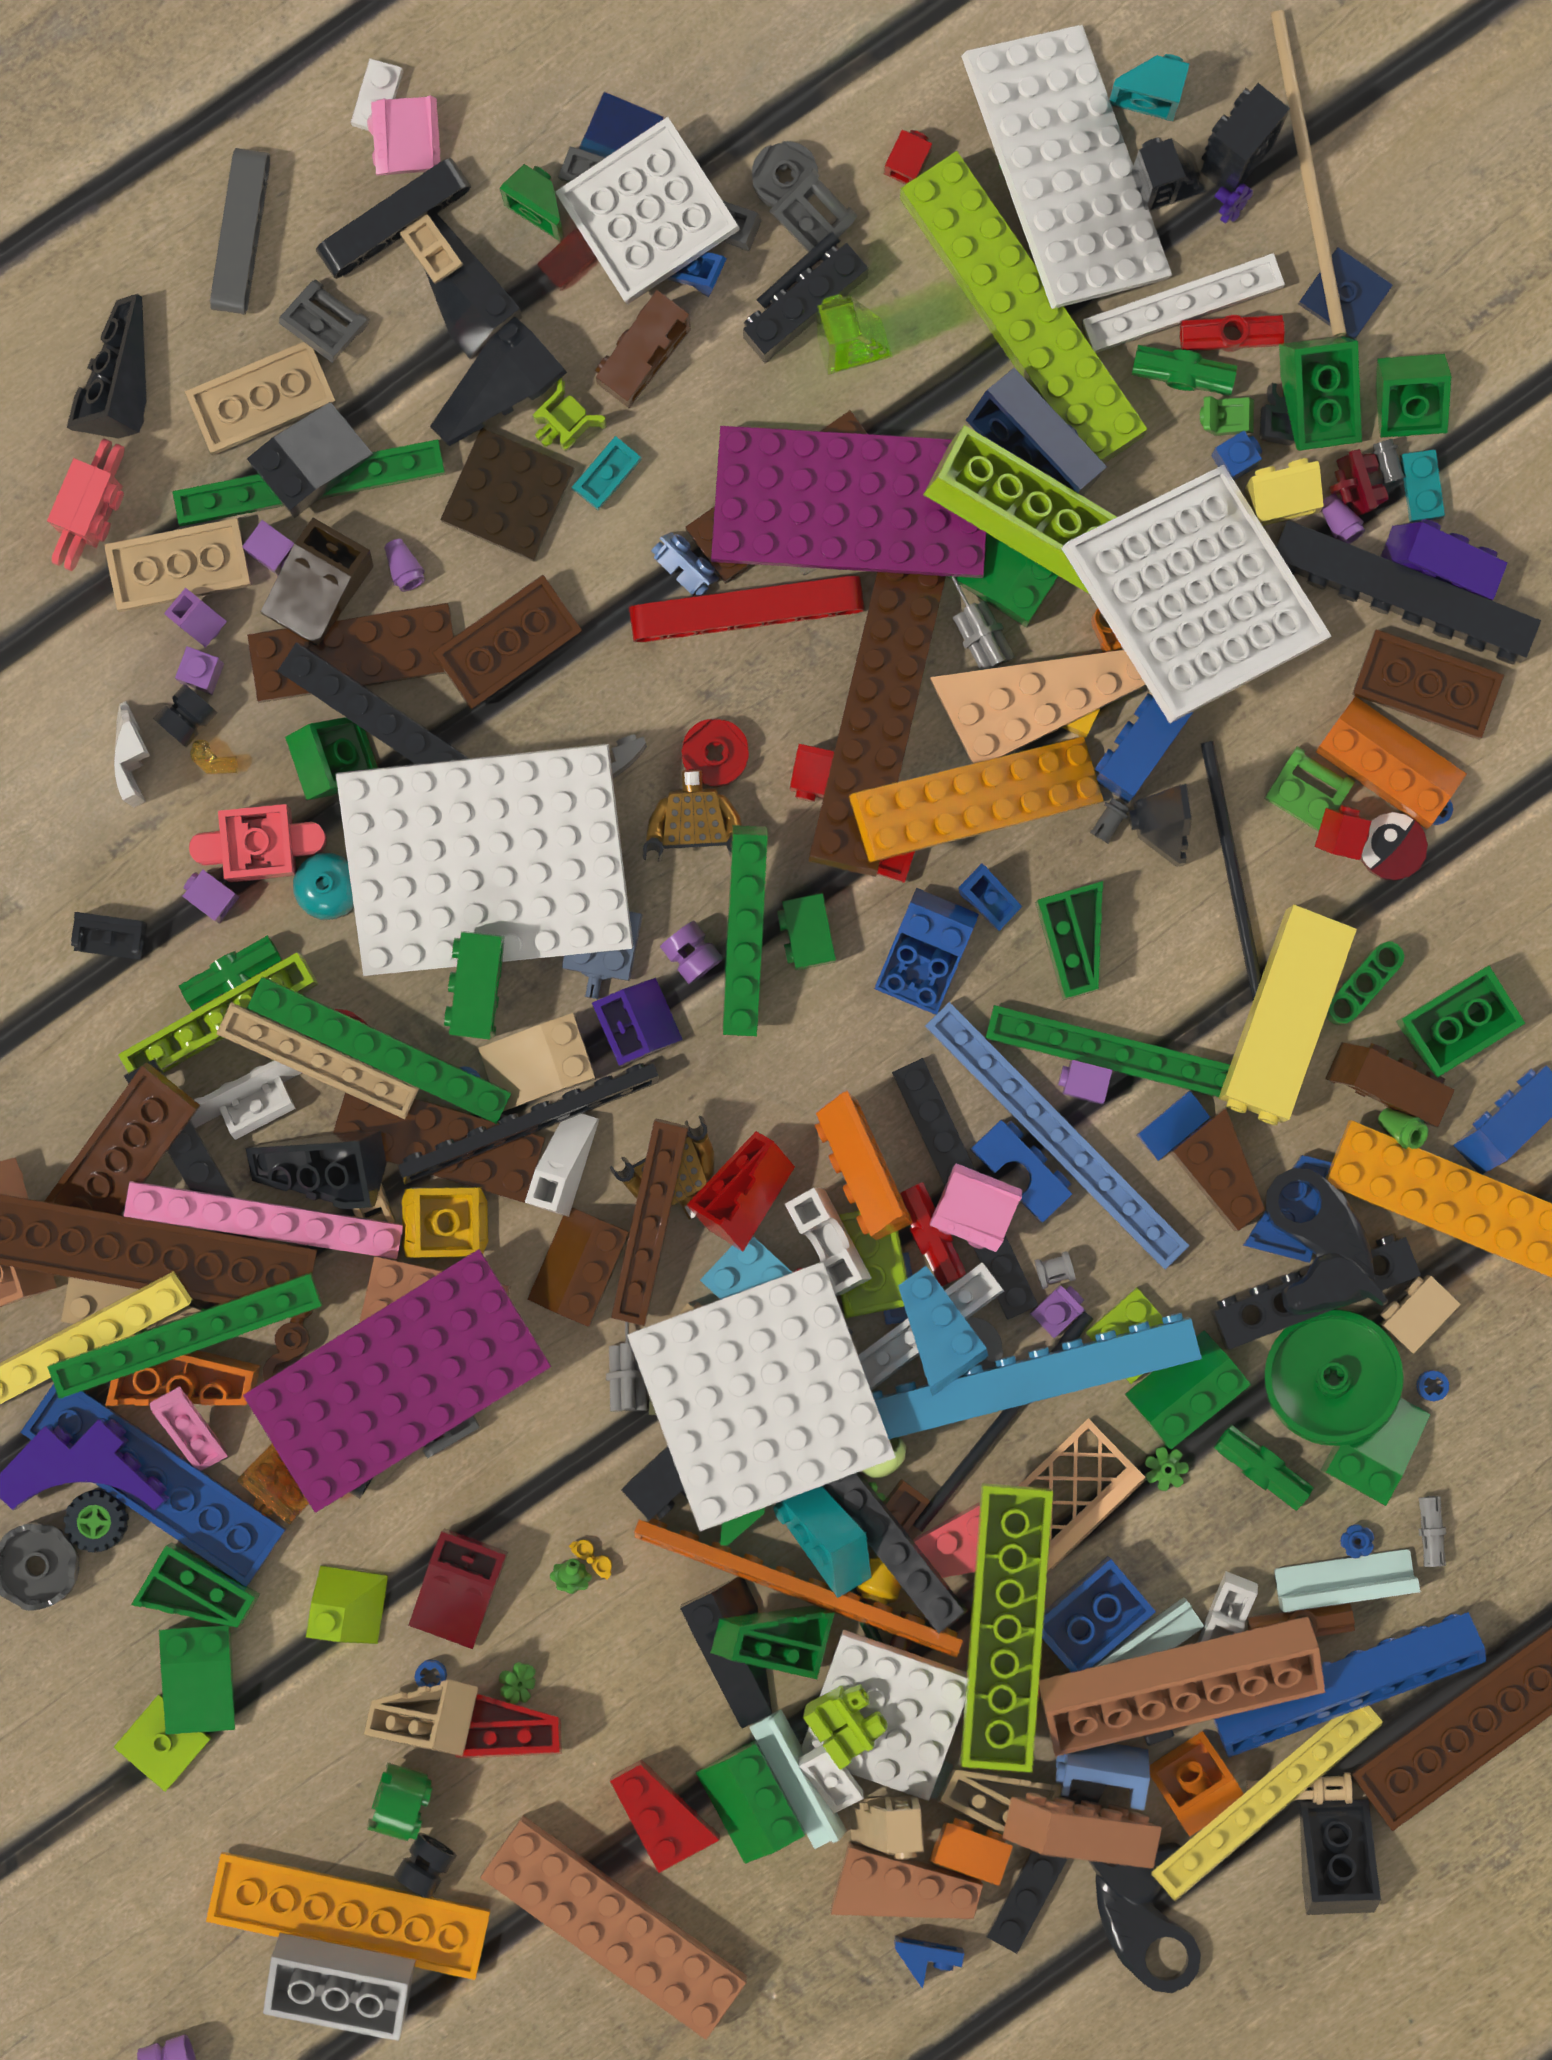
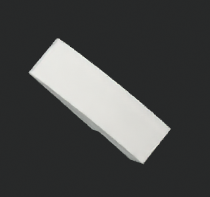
[1197,1571,1258,1643]

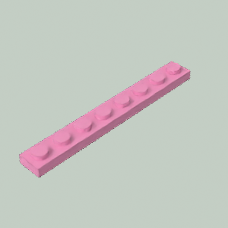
[124,1181,403,1259]

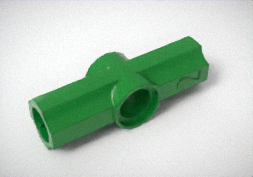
[1131,345,1237,396]
[179,935,282,1011]
[1213,1425,1314,1511]

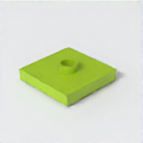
[114,1694,211,1792]

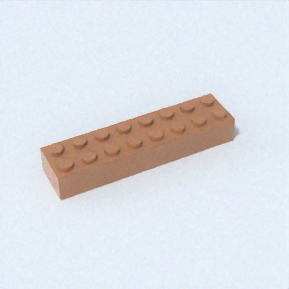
[1038,1617,1325,1757]
[480,1815,747,2040]

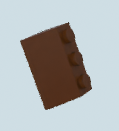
[527,1207,630,1327]

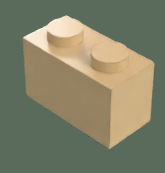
[1379,1275,1461,1354]

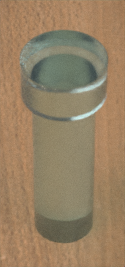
[931,1761,953,1800]

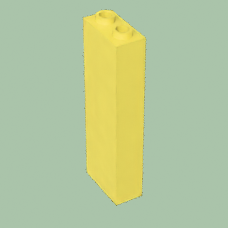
[1218,905,1357,1125]

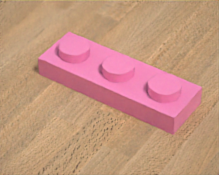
[149,1387,228,1471]

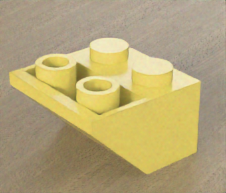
[1244,458,1324,526]

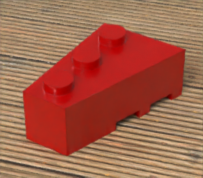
[687,1131,795,1252]

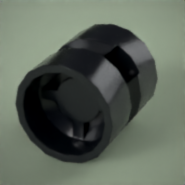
[153,683,218,748]
[394,1832,457,1898]

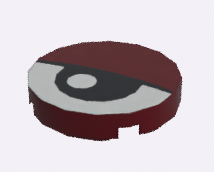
[1361,812,1428,881]

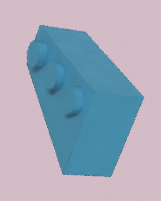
[898,1266,988,1396]

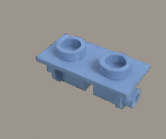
[651,532,720,596]

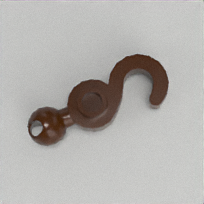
[263,1309,314,1381]

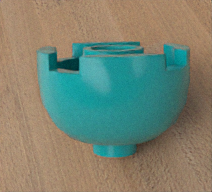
[293,853,354,921]

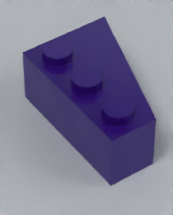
[1381,519,1508,600]

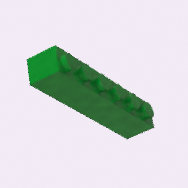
[722,825,768,1036]

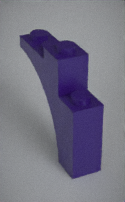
[0,1418,169,1510]

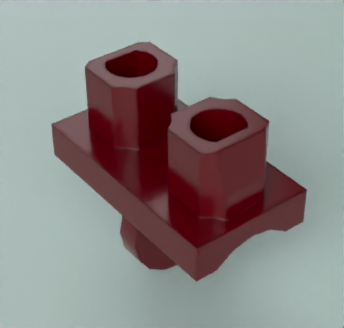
[1329,449,1388,517]

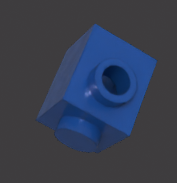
[1211,430,1263,481]

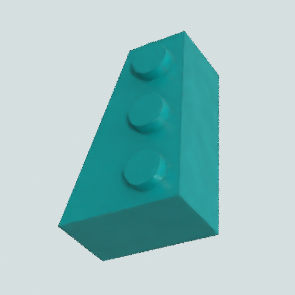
[773,1486,872,1598]

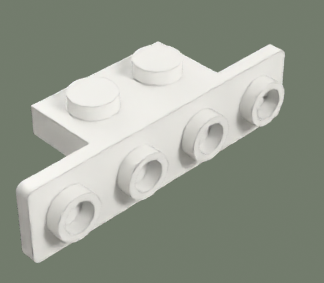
[191,1060,301,1140]

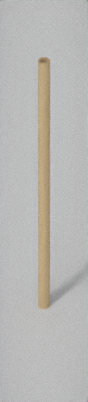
[1271,10,1346,337]

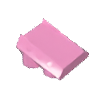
[367,96,441,176]
[929,1163,1022,1252]

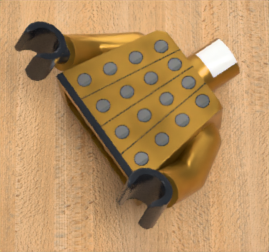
[642,770,742,862]
[610,1116,715,1220]

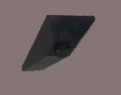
[424,214,522,360]
[430,317,567,446]
[680,1577,772,1729]

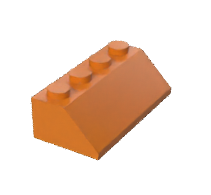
[1316,696,1467,829]
[815,1091,913,1240]

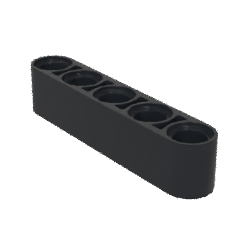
[316,158,471,279]

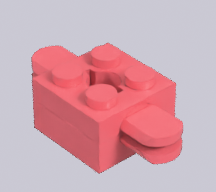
[47,439,125,571]
[189,804,327,882]

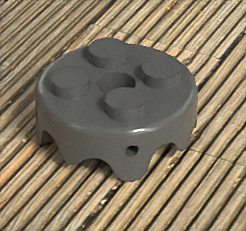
[0,1522,80,1611]

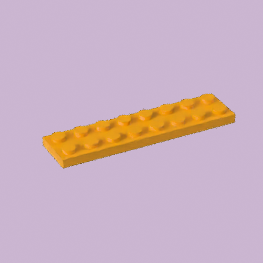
[849,737,1104,862]
[1325,1120,1552,1278]
[206,1852,491,1980]

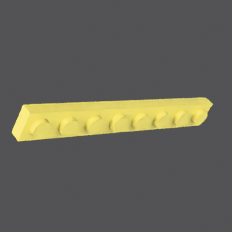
[0,1271,192,1404]
[1152,1706,1383,1901]

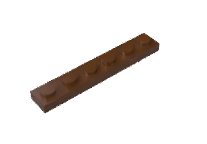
[611,1118,689,1326]

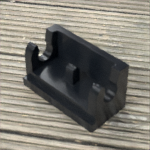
[71,912,147,960]

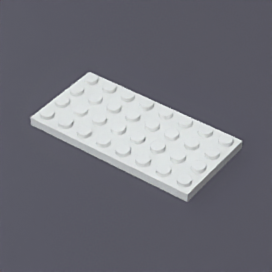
[961,25,1172,309]

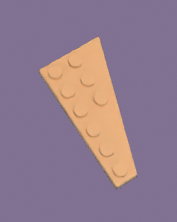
[930,650,1146,764]

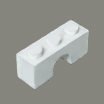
[785,1188,872,1295]

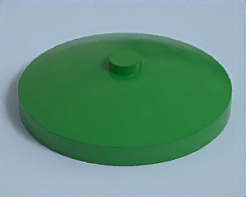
[1265,1310,1403,1446]

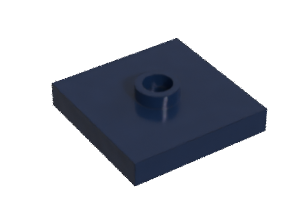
[1298,247,1393,340]

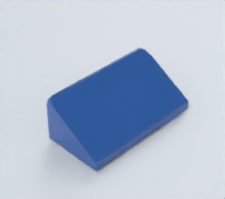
[1136,1091,1210,1161]

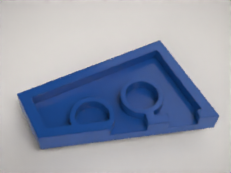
[1242,1155,1332,1263]

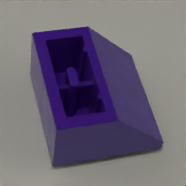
[592,977,683,1067]

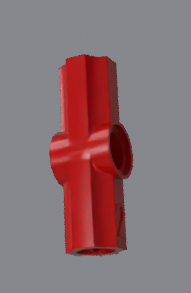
[1180,315,1285,352]
[900,1182,966,1287]

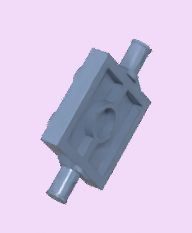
[562,911,643,1000]

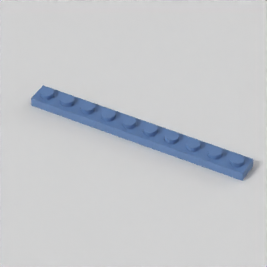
[925,1002,1189,1270]

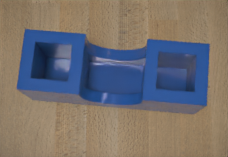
[970,1120,1072,1223]

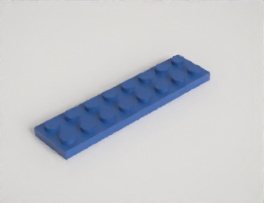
[20,1384,286,1587]

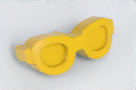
[569,1539,613,1579]

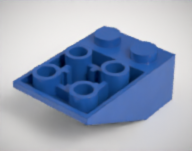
[874,888,979,1015]

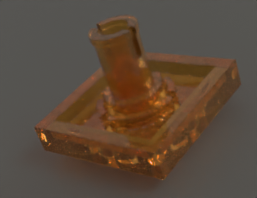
[237,1444,309,1525]

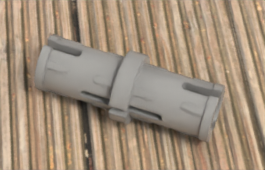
[1418,1496,1446,1567]

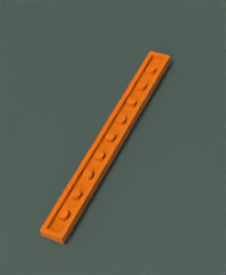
[634,1518,963,1658]

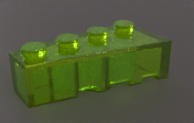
[817,295,892,375]

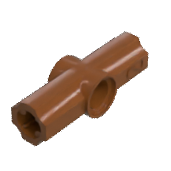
[1247,1603,1355,1637]

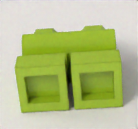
[803,1684,888,1770]

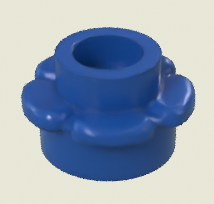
[1340,1524,1374,1559]

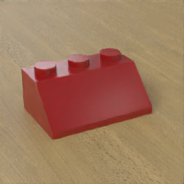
[790,744,834,802]

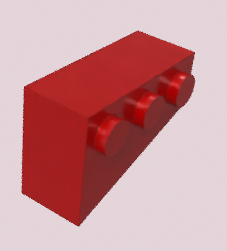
[455,1694,562,1759]
[610,1759,720,1873]

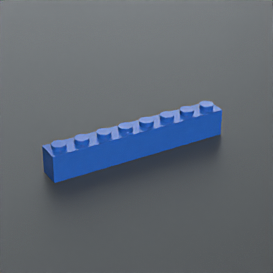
[1213,1612,1486,1758]

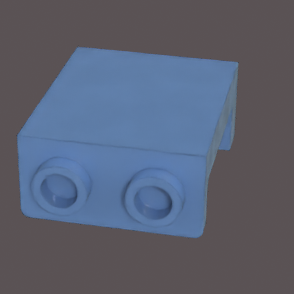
[1056,1743,1150,1810]

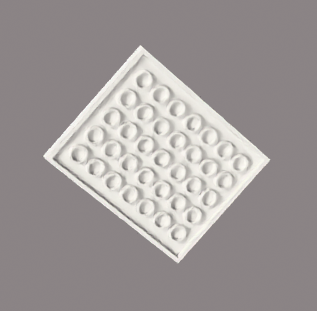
[336,744,633,976]

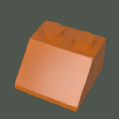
[1149,1731,1244,1837]
[929,1818,1013,1886]

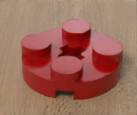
[681,719,749,788]

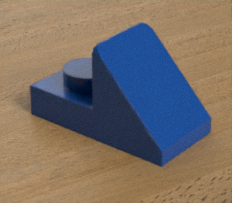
[667,252,727,297]
[958,863,1022,931]
[894,1936,964,1988]

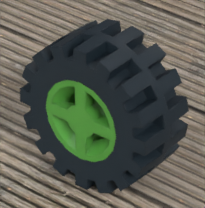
[63,1490,129,1553]

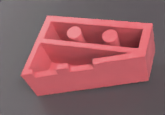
[912,1502,980,1578]

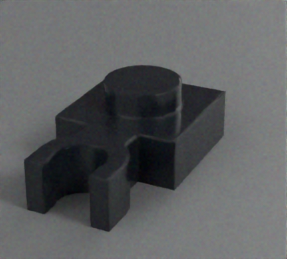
[1259,383,1295,446]

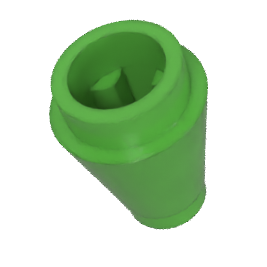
[1378,1108,1428,1149]

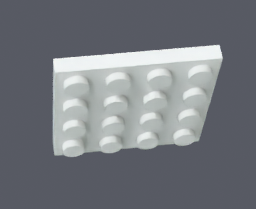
[555,117,741,305]
[801,1630,967,1801]

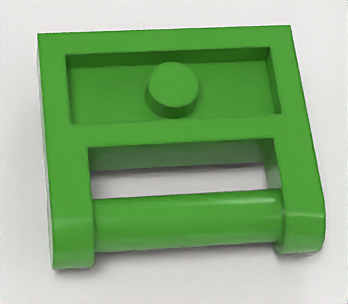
[1264,746,1355,832]

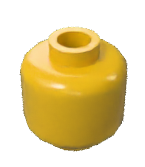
[856,1555,902,1605]

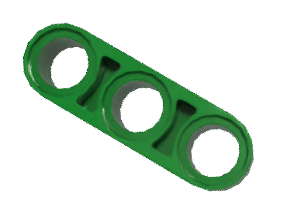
[1326,942,1405,1025]

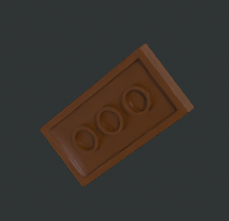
[432,575,582,709]
[1352,629,1504,740]

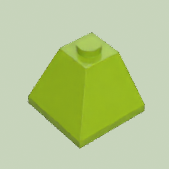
[306,1565,388,1644]

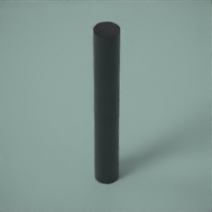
[757,231,841,309]

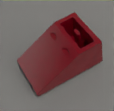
[408,1528,509,1649]

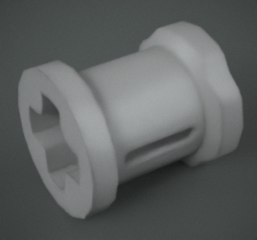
[1035,1251,1076,1289]

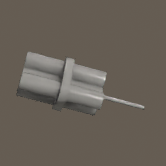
[951,576,1015,670]
[606,1321,648,1412]

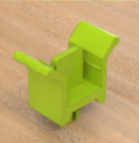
[533,378,607,451]

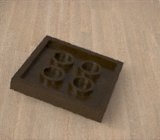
[440,428,575,562]

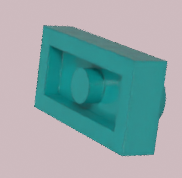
[572,436,642,511]
[1400,450,1445,523]

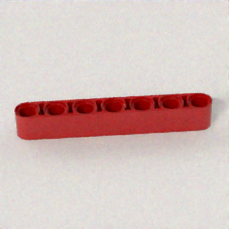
[629,576,865,643]

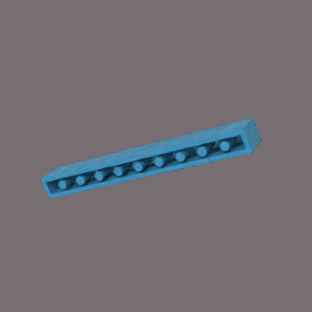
[871,1313,1202,1439]

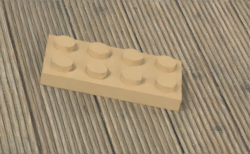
[184,342,337,456]
[104,518,252,612]

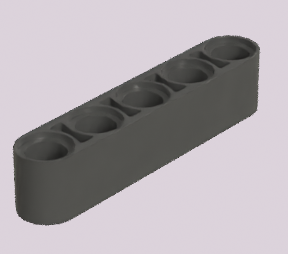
[210,148,270,315]

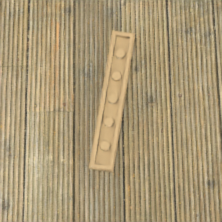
[216,1002,419,1119]

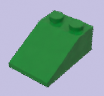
[1279,336,1362,451]
[946,533,1060,628]
[1320,1398,1431,1506]
[159,1625,235,1734]

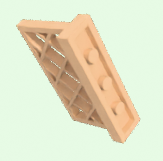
[1018,1418,1146,1574]

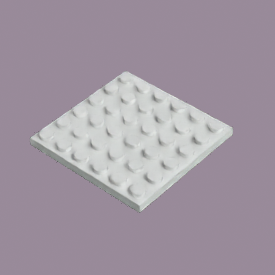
[1061,465,1331,723]
[627,1262,896,1531]

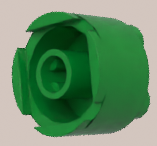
[367,1762,433,1841]

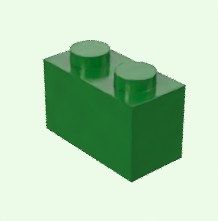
[777,893,836,970]

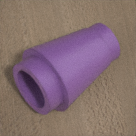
[1322,494,1365,544]
[384,539,425,592]

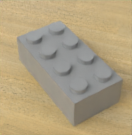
[263,1933,415,2041]

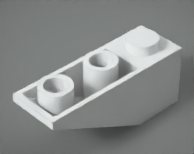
[525,1114,599,1217]

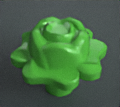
[550,1558,592,1594]

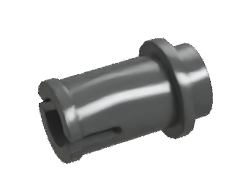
[1372,439,1405,484]
[1090,798,1129,844]

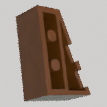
[595,290,691,408]
[1325,1042,1455,1127]
[1169,1108,1265,1231]

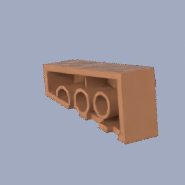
[830,1842,983,1919]

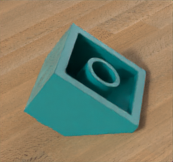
[1109,54,1190,122]

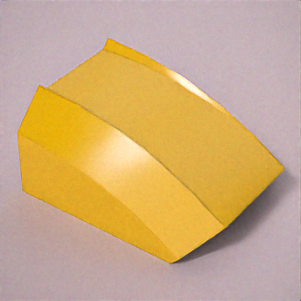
[401,1188,488,1258]

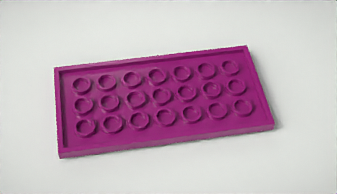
[711,426,986,578]
[243,1249,552,1513]

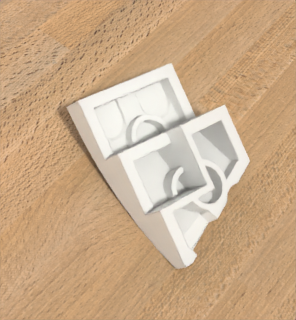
[114,701,150,808]

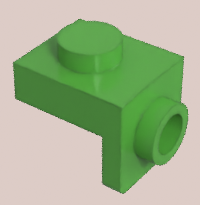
[1200,396,1254,436]

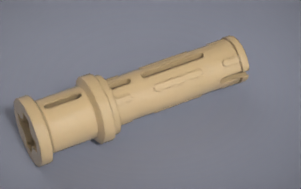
[1246,1772,1352,1805]

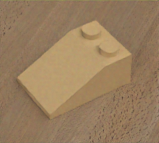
[478,1013,597,1112]

